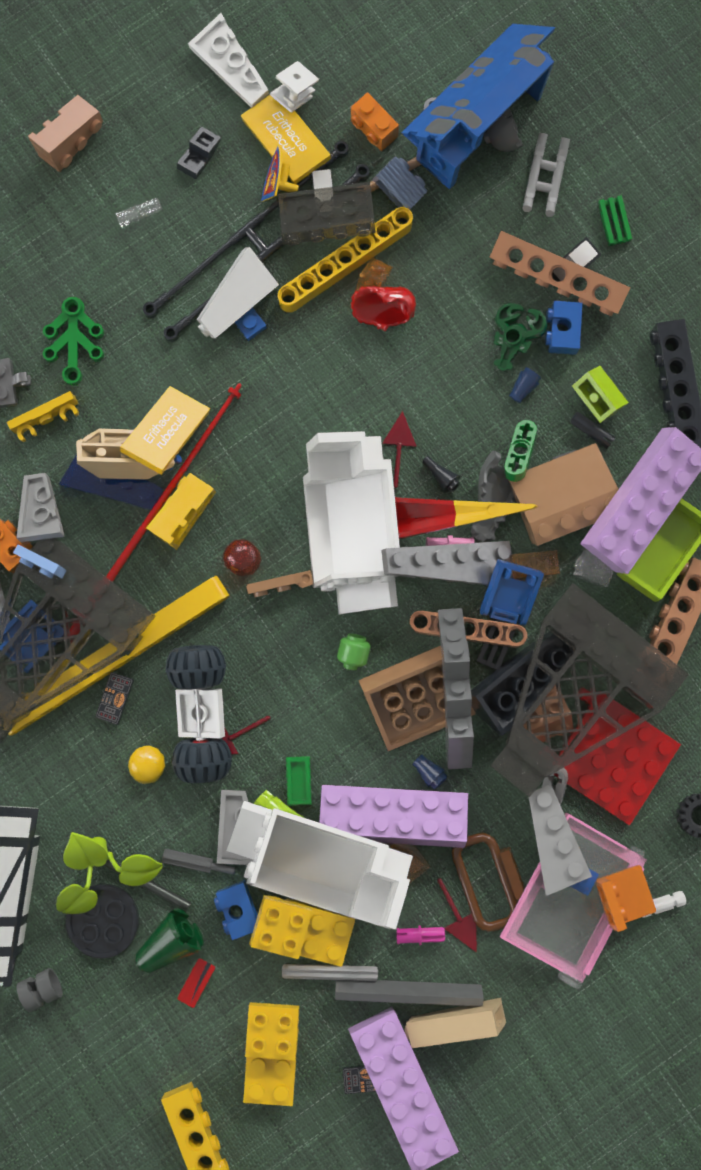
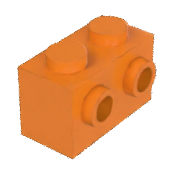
[350,92,399,152]
[0,519,34,574]

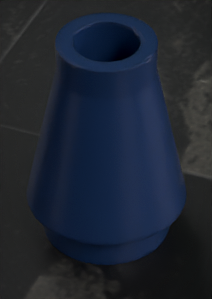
[509,367,541,404]
[412,754,448,790]

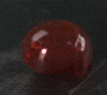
[223,539,261,577]

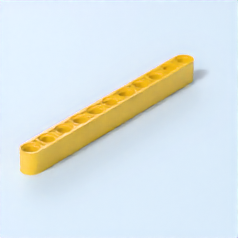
[0,576,230,736]

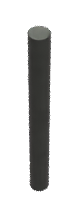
[103,860,191,911]

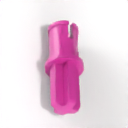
[397,925,445,945]

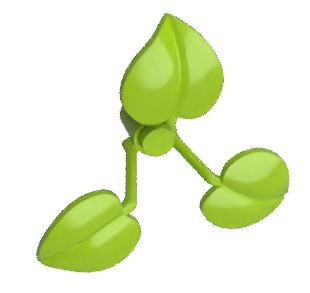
[56,832,163,914]

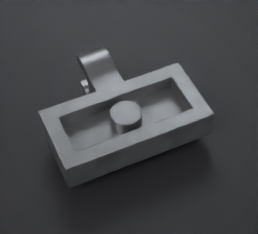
[0,358,31,408]

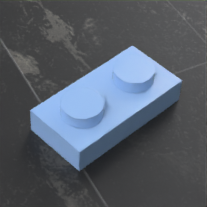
[13,545,67,579]

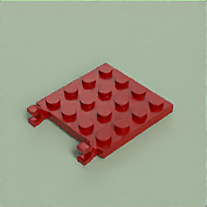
[537,688,681,825]

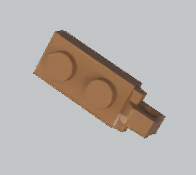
[246,570,313,598]

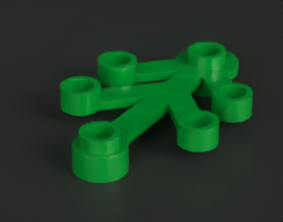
[43,297,104,386]

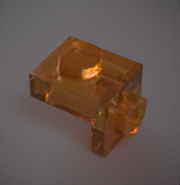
[356,257,393,291]

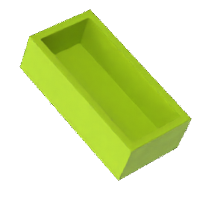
[616,498,701,602]

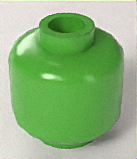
[337,633,371,670]

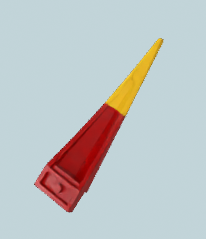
[395,497,538,539]

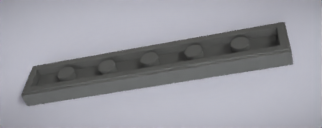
[335,980,484,1006]

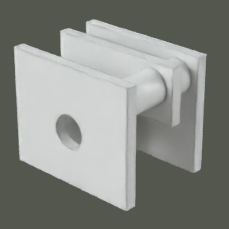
[270,61,319,113]

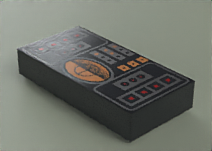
[95,672,134,725]
[343,1065,376,1094]

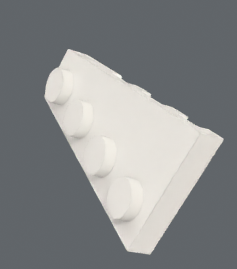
[188,13,269,108]

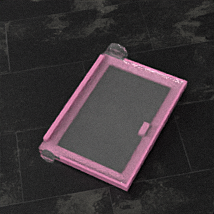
[500,813,647,990]

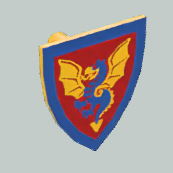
[261,145,298,202]

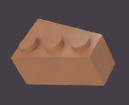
[28,95,103,172]

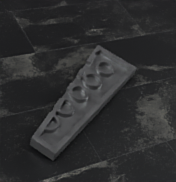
[381,541,515,586]

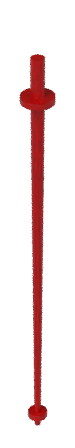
[63,383,242,644]

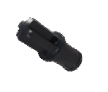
[570,412,615,449]

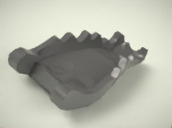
[471,451,519,541]

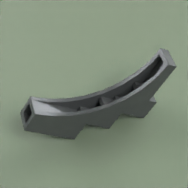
[438,608,474,769]

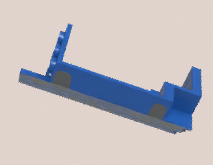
[401,24,556,189]

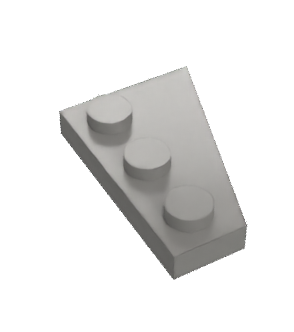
[17,473,65,542]
[217,789,254,865]

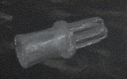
[115,198,162,227]

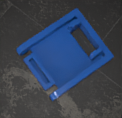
[480,559,544,626]
[0,600,67,674]

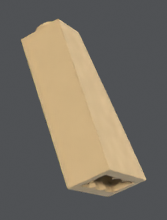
[405,998,506,1048]

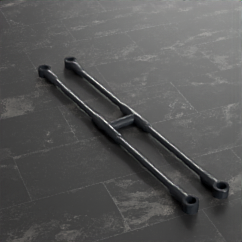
[143,141,369,342]

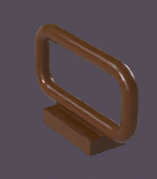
[452,833,525,932]

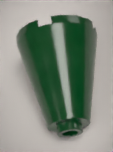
[135,908,204,973]

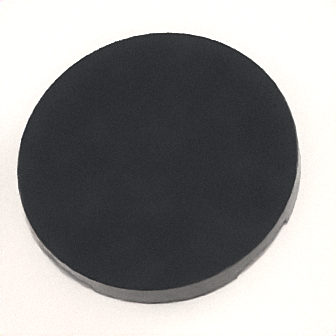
[66,883,139,959]

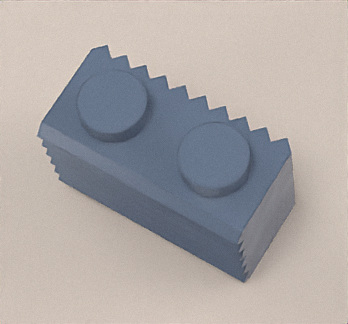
[372,156,427,210]

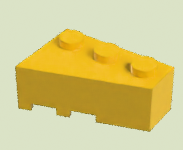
[146,473,216,550]

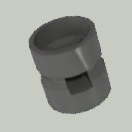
[16,968,63,1013]

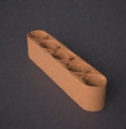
[410,611,527,648]

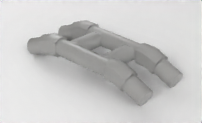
[523,133,570,217]

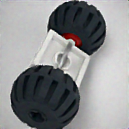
[165,645,232,783]

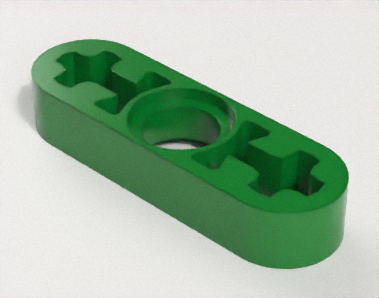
[504,420,537,482]

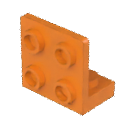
[595,865,656,932]

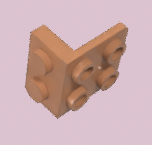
[521,683,573,746]

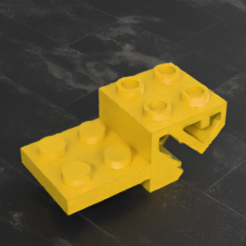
[249,895,355,967]
[243,1002,299,1106]

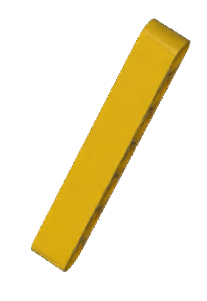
[278,207,413,312]

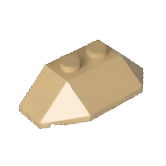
[76,429,175,479]

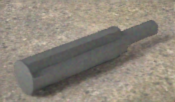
[162,848,235,874]

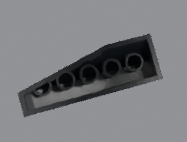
[471,611,594,736]

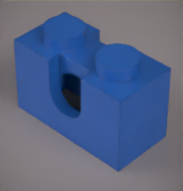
[545,301,582,355]
[214,880,258,940]

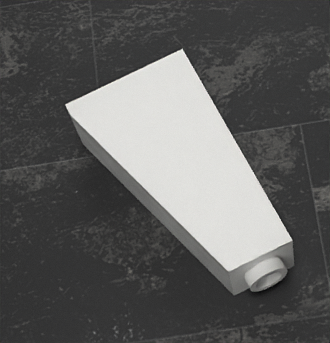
[197,247,279,338]

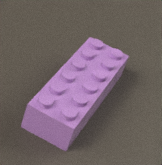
[580,427,701,574]
[319,785,468,848]
[348,1007,459,1170]

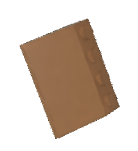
[509,443,619,546]
[358,646,476,751]

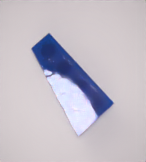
[59,454,164,510]

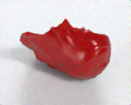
[351,286,416,331]

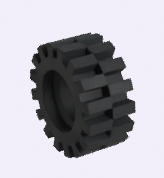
[676,793,701,838]

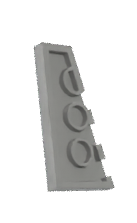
[528,784,592,896]

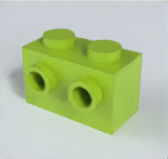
[572,366,629,423]

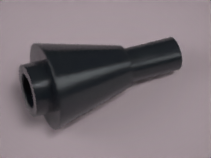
[422,456,460,493]

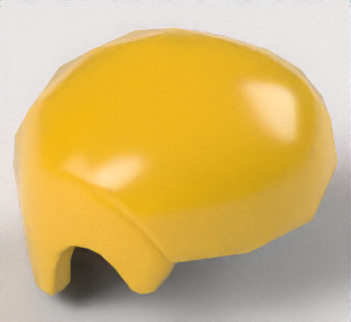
[128,746,165,784]

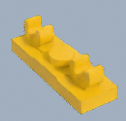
[7,391,79,442]

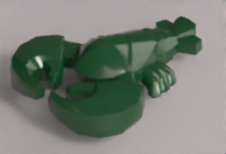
[494,303,547,372]

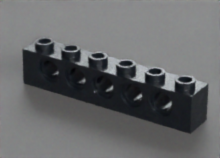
[650,319,701,448]

